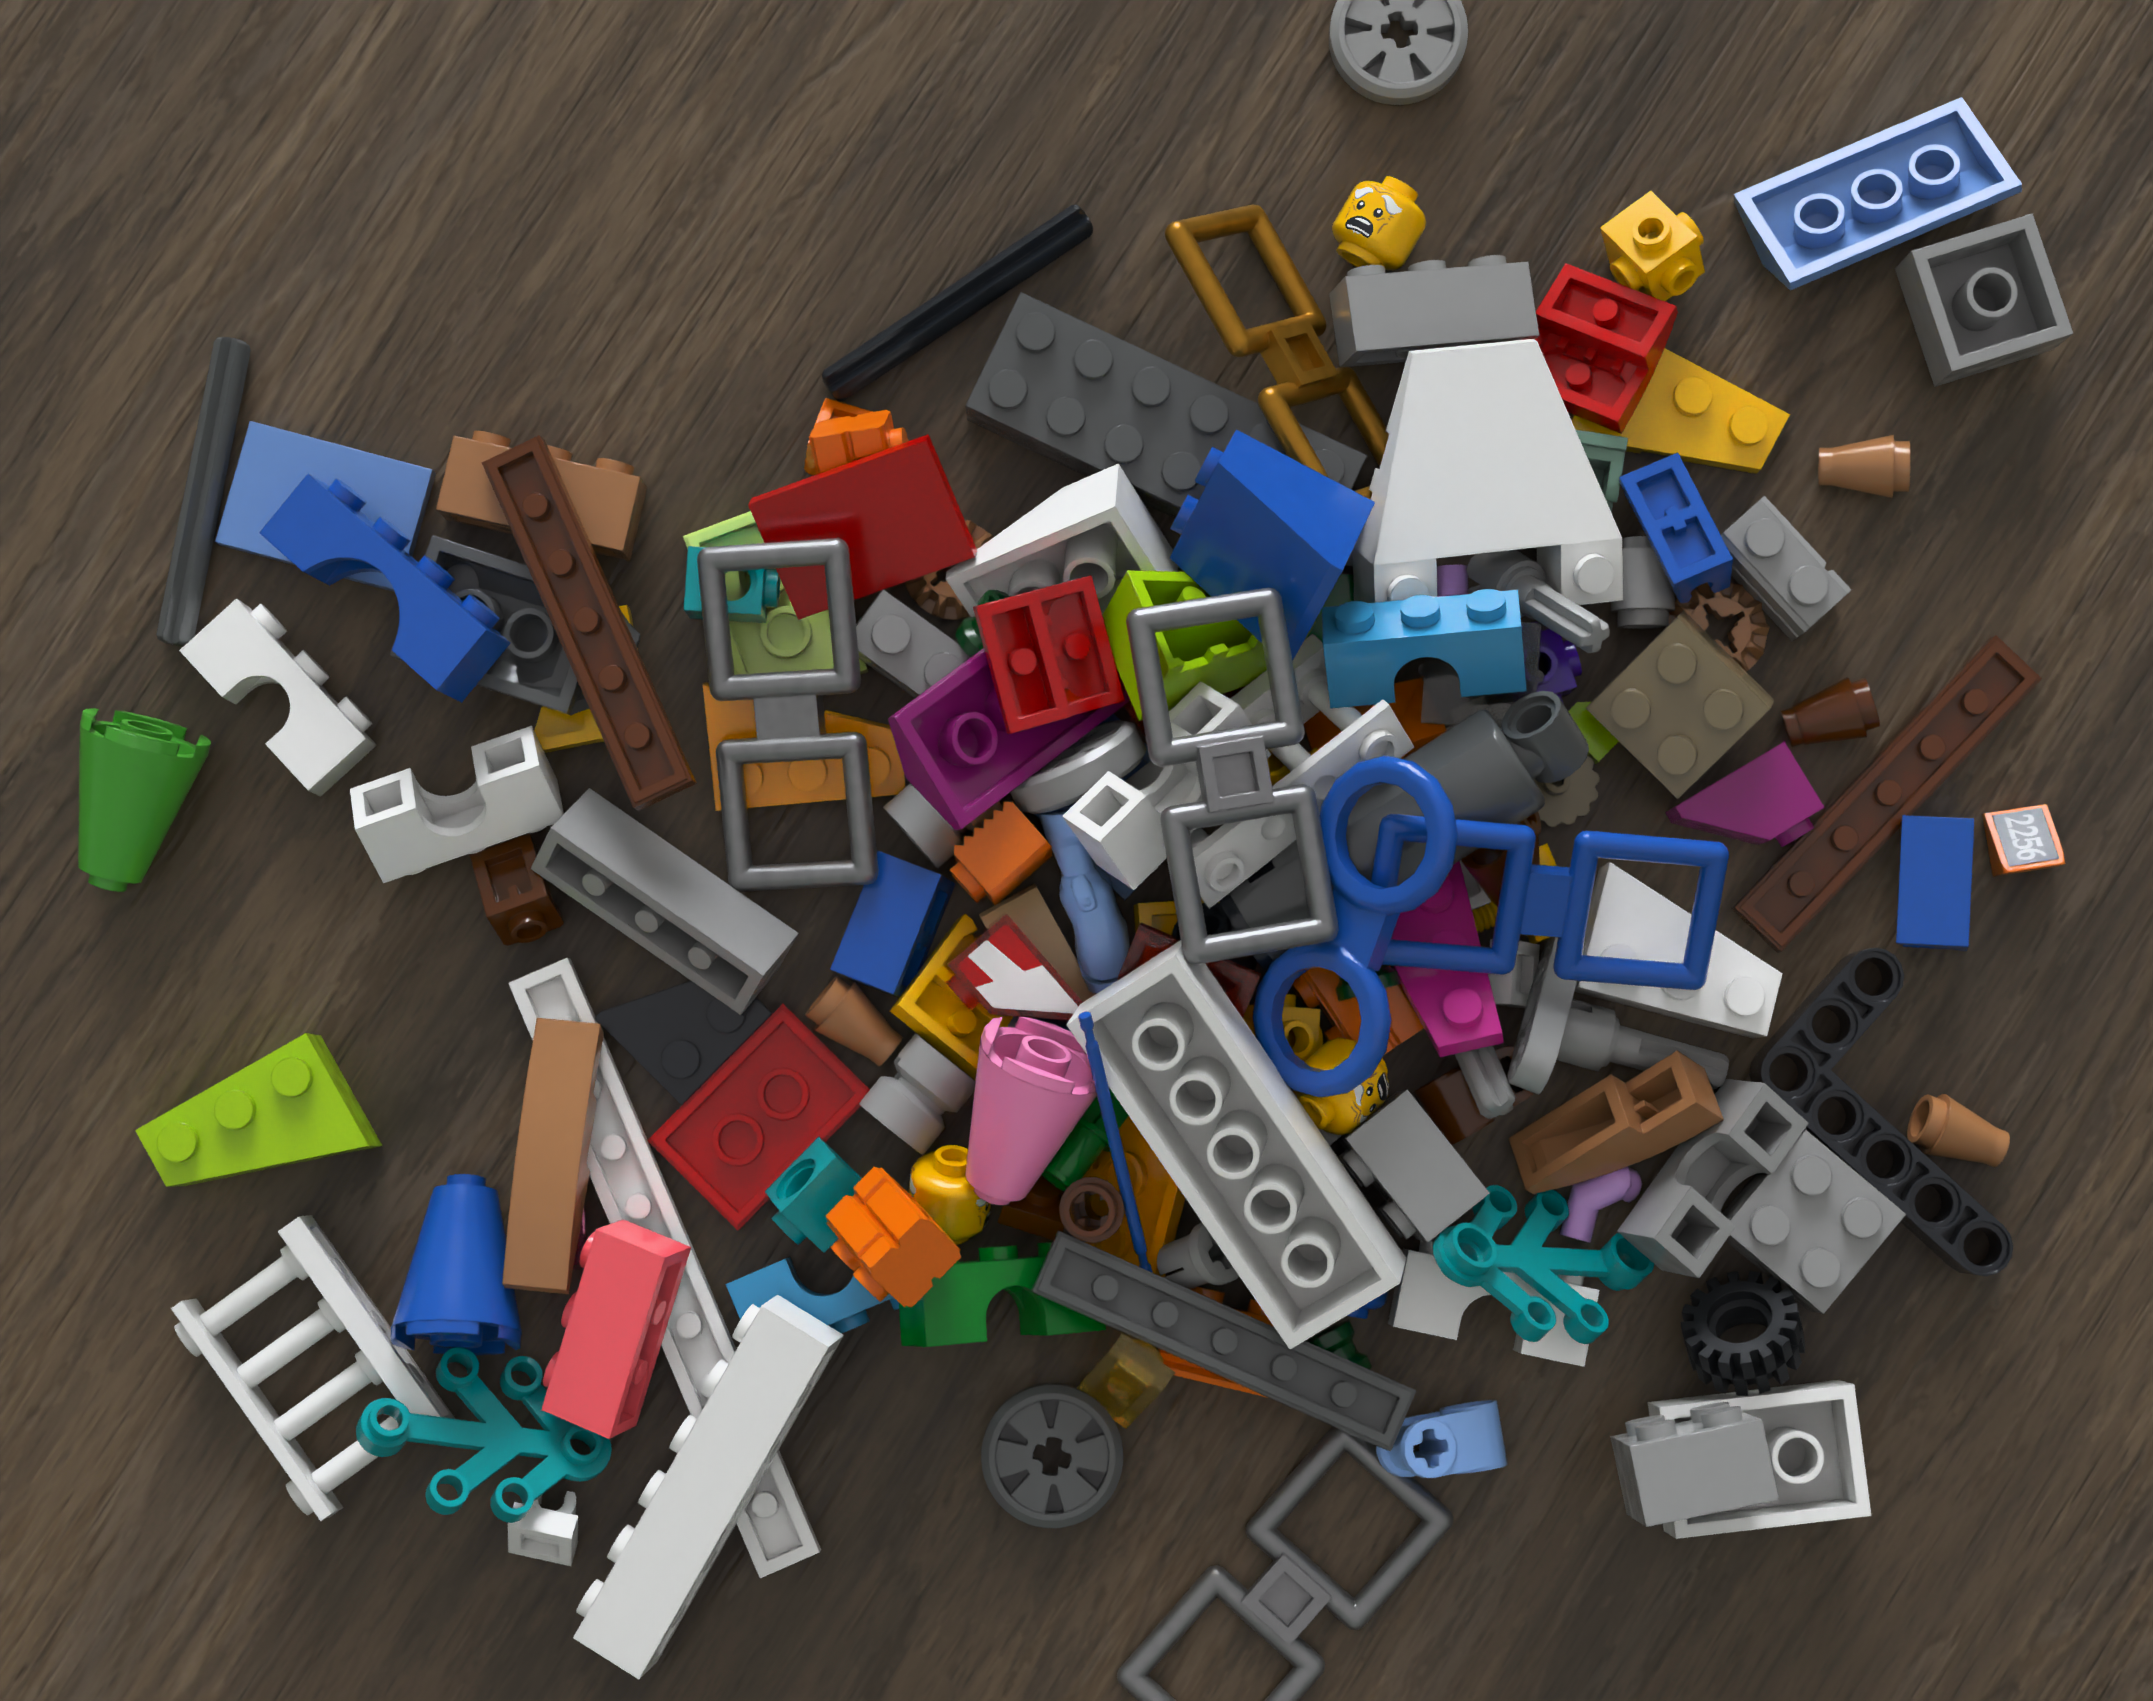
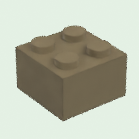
[1586,610,1774,799]

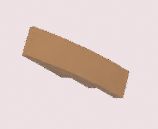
[502,1018,604,1294]

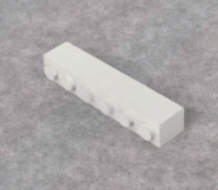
[573,1295,844,1679]

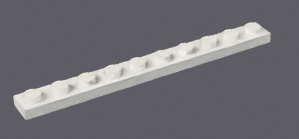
[508,958,821,1578]

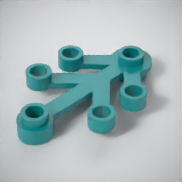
[1433,1185,1654,1344]
[356,1347,612,1523]

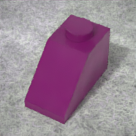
[1665,741,1825,847]

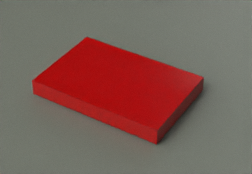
[748,434,977,620]
[647,1004,870,1231]

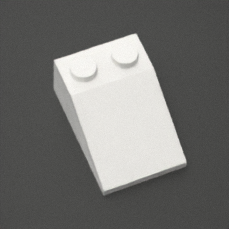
[945,463,1178,617]

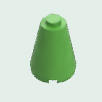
[78,708,211,892]

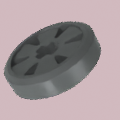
[981,1383,1123,1528]

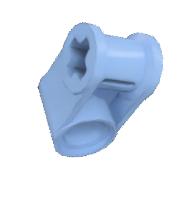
[1376,1400,1508,1478]

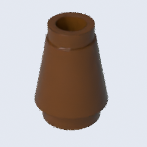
[1780,677,1881,747]
[1059,1177,1124,1243]

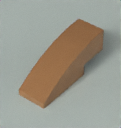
[1509,1050,1724,1194]

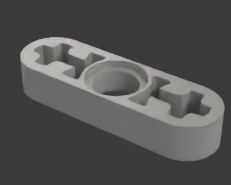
[1507,937,1585,1095]

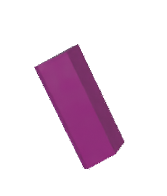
[888,648,1130,830]

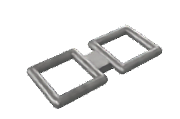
[697,538,879,891]
[1126,588,1339,965]
[1117,1426,1453,1701]

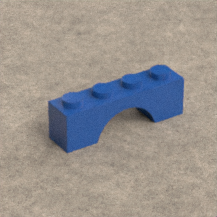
[259,474,510,703]

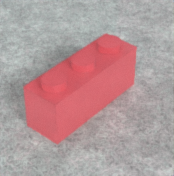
[541,1219,691,1439]

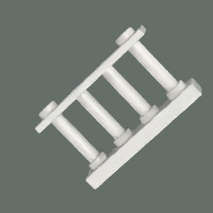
[1125,634,1414,909]
[171,1215,455,1521]

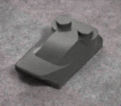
[390,535,640,716]

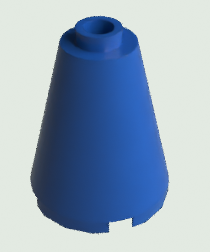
[390,1174,522,1355]

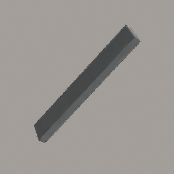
[1031,1231,1416,1451]

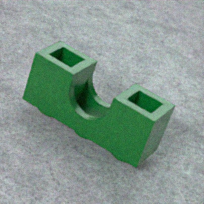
[899,1242,1106,1347]

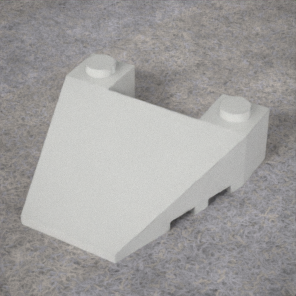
[1353,339,1623,605]

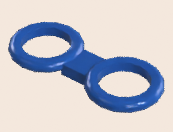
[1252,755,1458,1098]

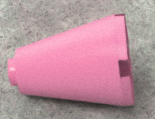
[965,1017,1097,1205]

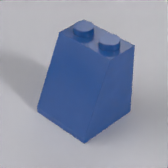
[1170,430,1375,661]

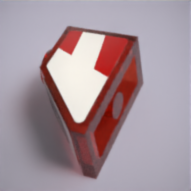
[946,912,1083,1020]

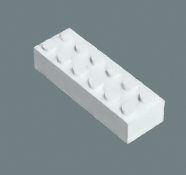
[1066,940,1407,1349]

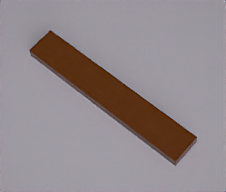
[482,435,697,811]
[1731,635,2042,953]

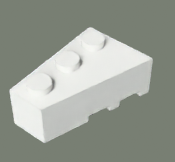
[1574,862,1783,1038]

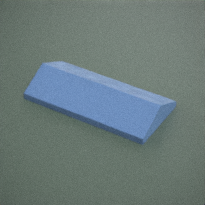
[1734,97,2022,290]

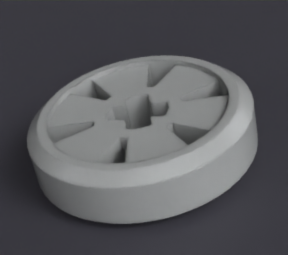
[1329,0,1468,105]
[1010,720,1147,814]

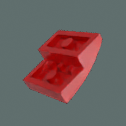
[1535,263,1678,434]
[973,575,1125,734]

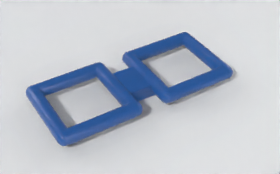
[1371,814,1729,990]

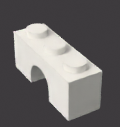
[179,599,377,797]
[1062,681,1271,890]
[350,725,564,883]
[1388,1241,1600,1367]

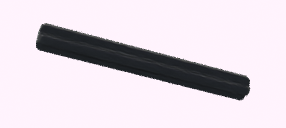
[822,204,1093,402]

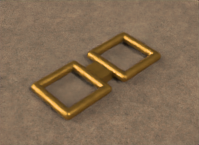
[1165,205,1389,499]

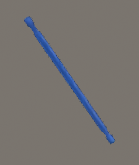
[1078,1012,1153,1273]

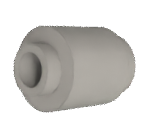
[1611,536,1675,629]

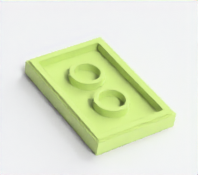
[683,511,868,675]

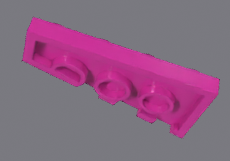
[1391,861,1504,1057]

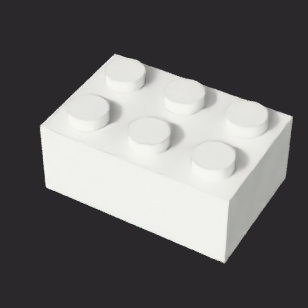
[1648,1380,1872,1539]

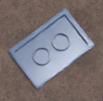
[215,421,436,592]

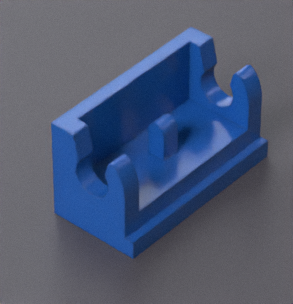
[1619,452,1733,603]
[1896,815,1974,951]
[830,851,955,998]

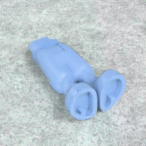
[1039,802,1133,993]

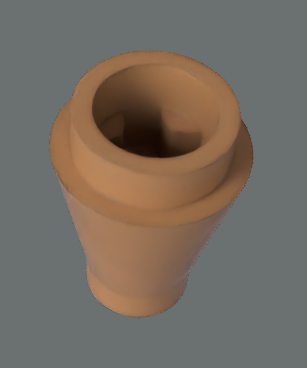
[1818,435,1910,498]
[805,975,903,1066]
[1907,1094,2010,1167]

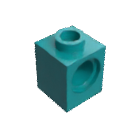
[684,546,780,623]
[765,1137,862,1253]

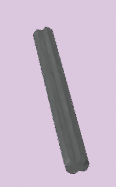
[156,337,251,647]

